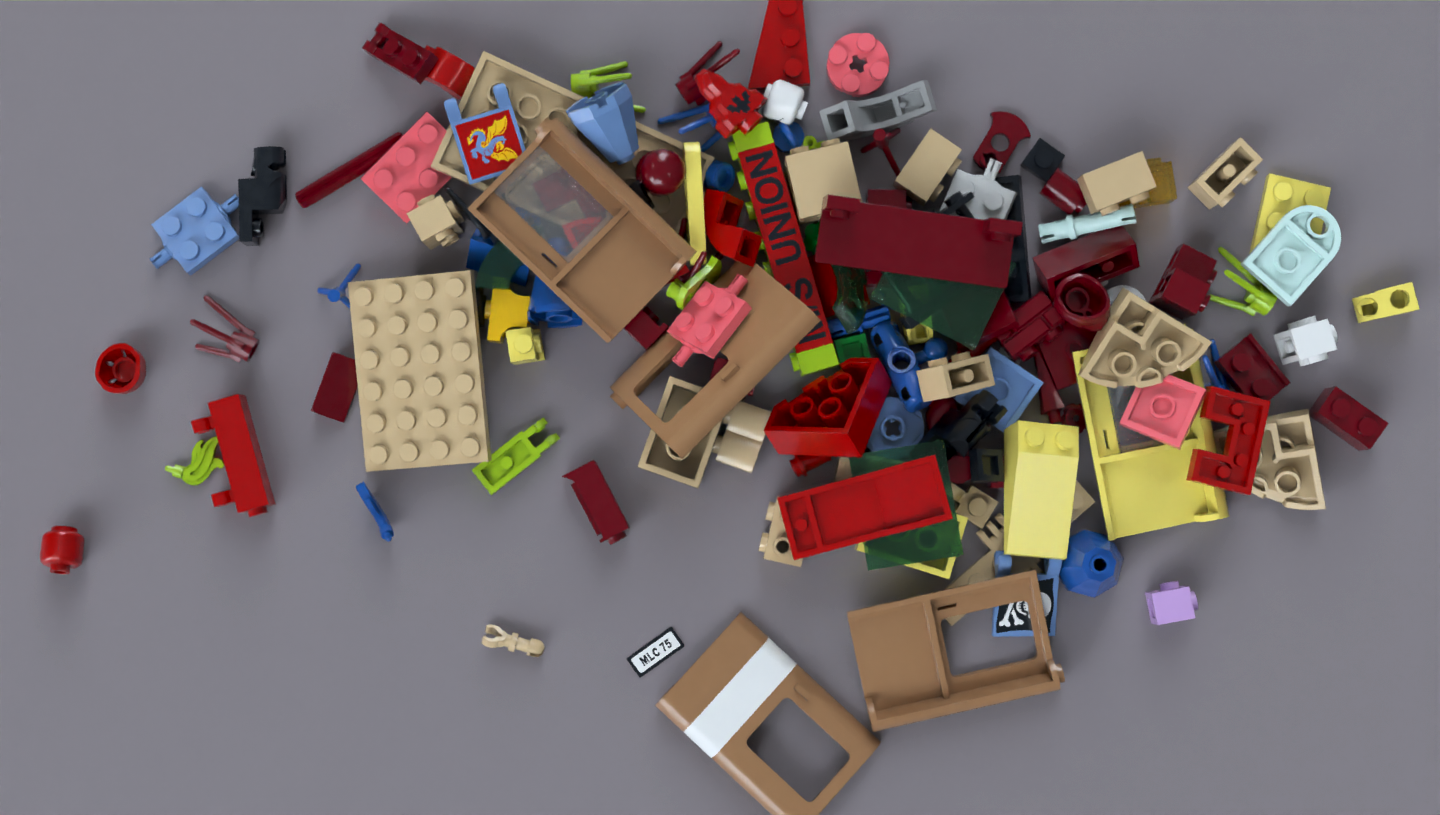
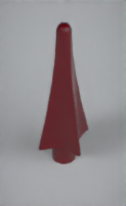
[1033,346,1065,424]

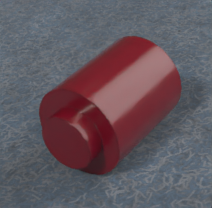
[1039,168,1087,215]

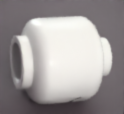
[762,79,808,126]

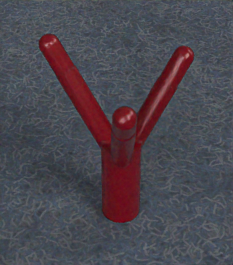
[860,128,901,177]

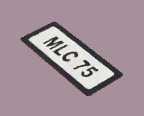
[627,627,685,677]

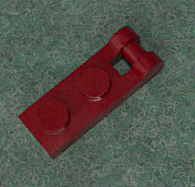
[362,22,439,85]

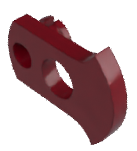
[973,111,1031,174]

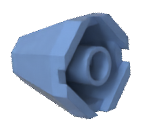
[565,82,639,165]

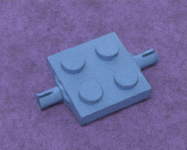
[149,186,239,275]

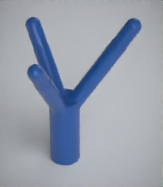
[317,264,361,309]

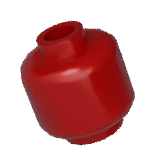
[40,526,85,575]

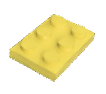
[1249,174,1331,254]

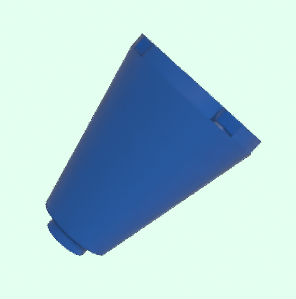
[527,238,582,328]

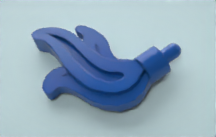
[356,481,394,542]

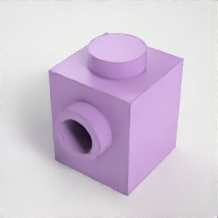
[1145,581,1198,625]

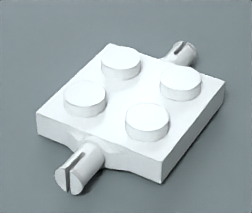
[940,158,1017,220]

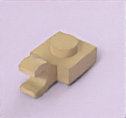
[944,481,999,529]

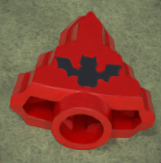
[695,69,767,139]

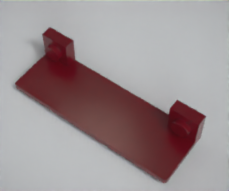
[815,194,1023,288]

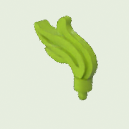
[165,436,225,485]

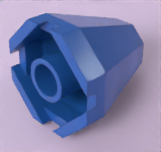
[1059,529,1124,598]

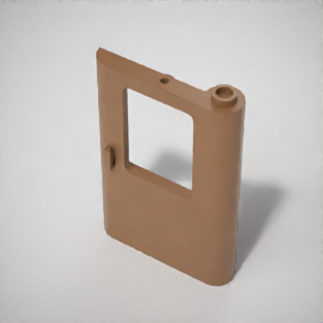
[610,261,821,459]

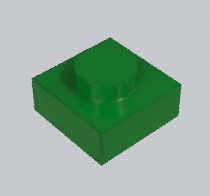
[834,333,871,369]

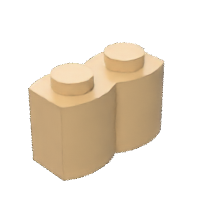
[712,401,771,474]

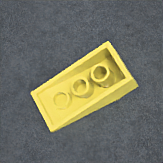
[1004,420,1079,560]

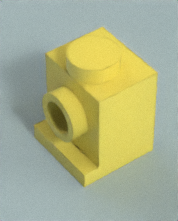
[505,327,545,365]

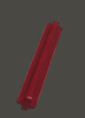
[295,132,403,208]

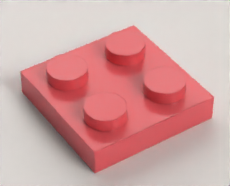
[1119,375,1207,450]

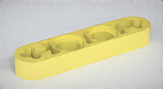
[683,142,706,266]

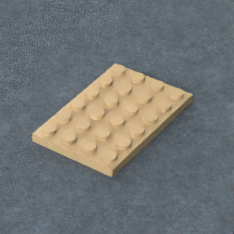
[348,270,492,472]

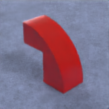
[704,188,763,267]

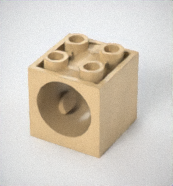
[784,138,862,225]

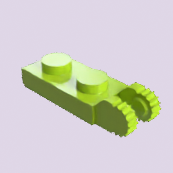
[472,418,560,495]

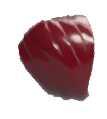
[1054,272,1110,332]

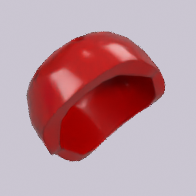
[95,343,146,394]

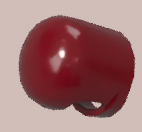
[635,149,686,197]

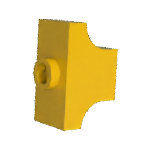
[484,277,531,344]

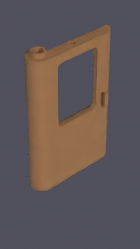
[847,569,1065,732]

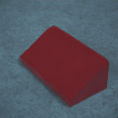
[311,352,358,423]

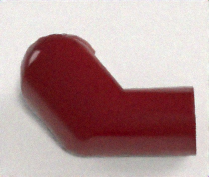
[925,397,957,432]

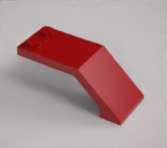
[777,454,953,560]

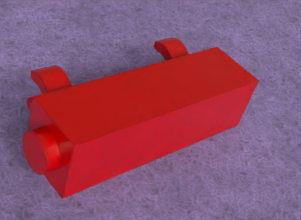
[191,394,276,518]

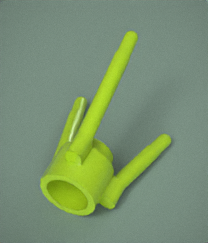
[571,61,646,113]
[1210,247,1277,316]

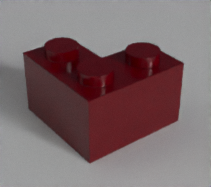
[1149,243,1217,320]

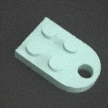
[1240,205,1341,306]

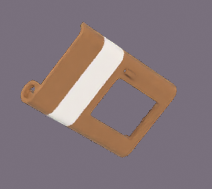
[655,612,881,815]

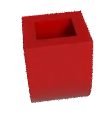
[425,45,475,100]

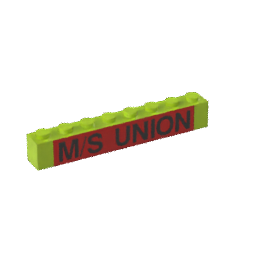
[727,122,839,377]

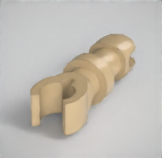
[481,624,545,657]

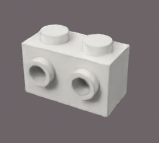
[1273,316,1338,367]

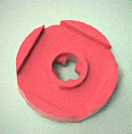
[826,33,890,97]

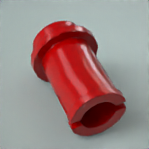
[789,455,832,477]

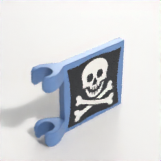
[991,551,1062,637]

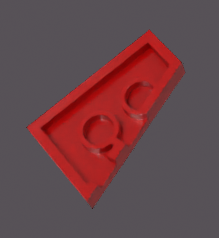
[748,0,810,90]

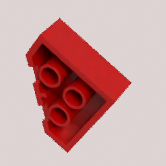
[763,358,892,458]

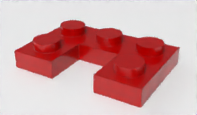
[1186,386,1271,495]

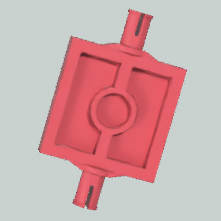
[667,274,752,368]

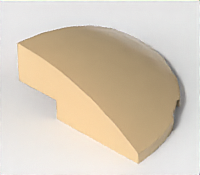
[1078,288,1212,388]
[1213,408,1326,510]

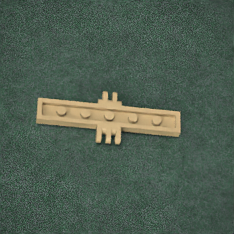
[937,480,1095,626]

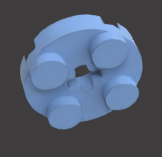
[866,397,924,460]

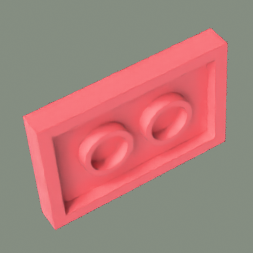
[360,111,452,224]

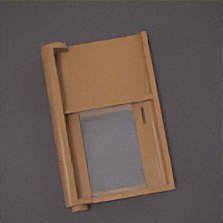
[467,117,697,343]

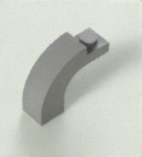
[819,80,937,141]

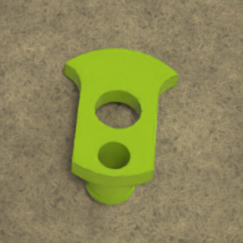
[666,255,722,310]

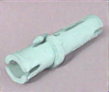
[1038,203,1137,244]

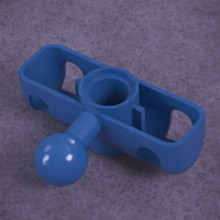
[870,320,948,413]

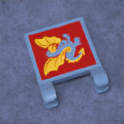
[444,83,526,185]

